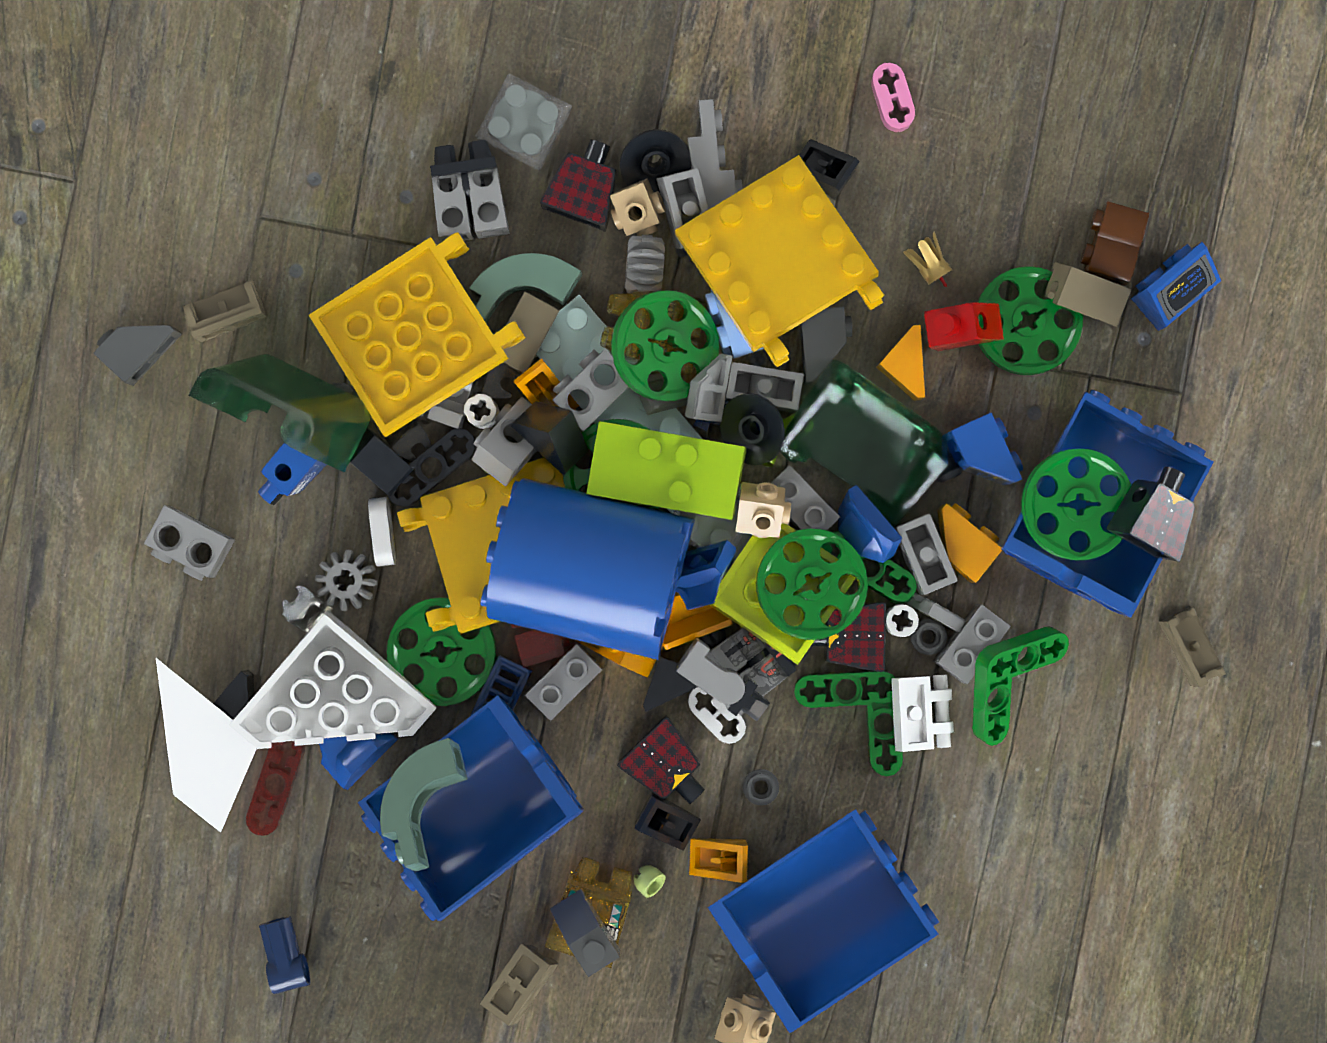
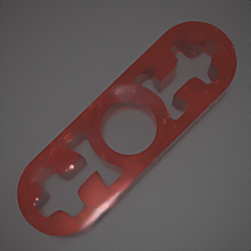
[246,741,305,836]

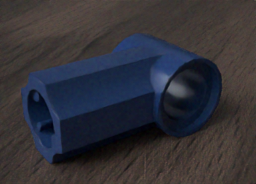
[259,916,310,994]

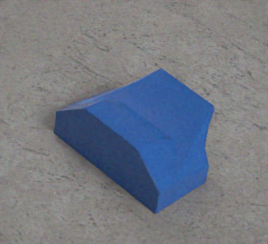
[838,485,902,563]
[676,540,736,610]
[319,732,399,790]

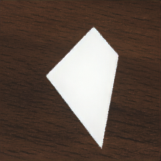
[156,658,257,832]

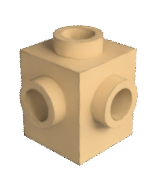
[610,178,666,236]
[735,482,791,538]
[714,994,776,1043]

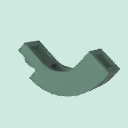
[469,253,582,324]
[380,738,468,872]

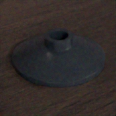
[620,129,691,195]
[720,393,785,465]

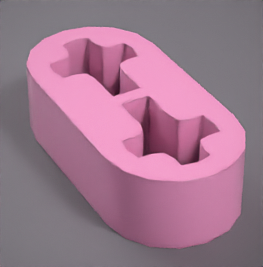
[871,63,915,132]

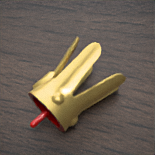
[903,232,952,287]

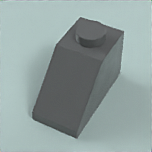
[799,307,852,385]
[93,325,182,386]
[550,889,620,977]

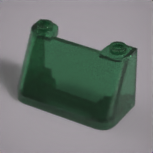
[188,354,371,472]
[780,360,948,527]

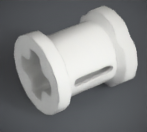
[464,394,500,429]
[886,604,919,637]

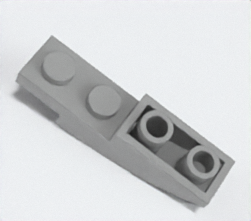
[687,99,743,209]

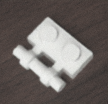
[891,675,954,752]

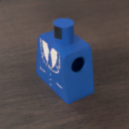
[258,426,340,505]

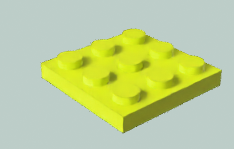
[710,524,855,665]

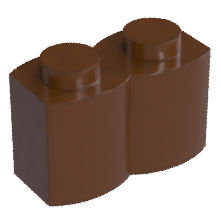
[1080,201,1149,286]

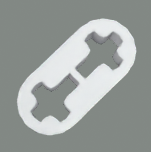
[368,497,396,567]
[688,687,746,744]

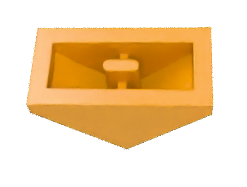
[876,325,925,401]
[513,358,579,410]
[689,838,748,883]

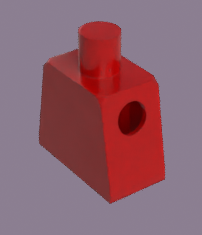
[924,302,1004,351]

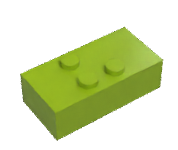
[586,421,747,520]

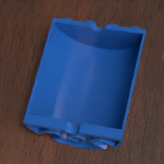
[1001,390,1213,618]
[481,478,695,660]
[358,695,584,921]
[708,809,939,1033]

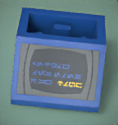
[1131,242,1221,331]
[942,412,1023,486]

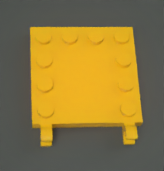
[675,155,884,368]
[309,232,526,437]
[397,458,565,634]

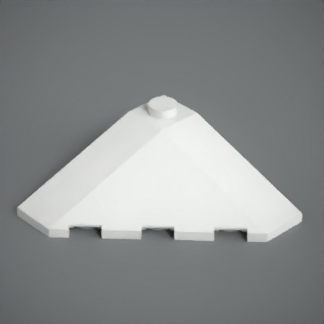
[229,610,437,749]

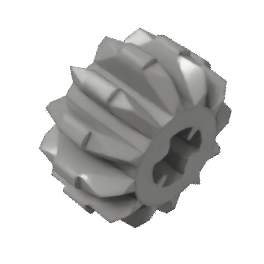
[625,234,665,296]
[315,550,378,611]

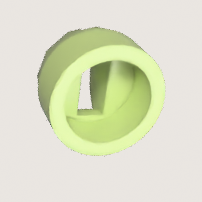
[634,865,666,898]

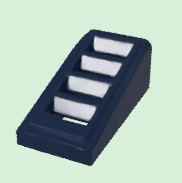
[470,655,533,716]

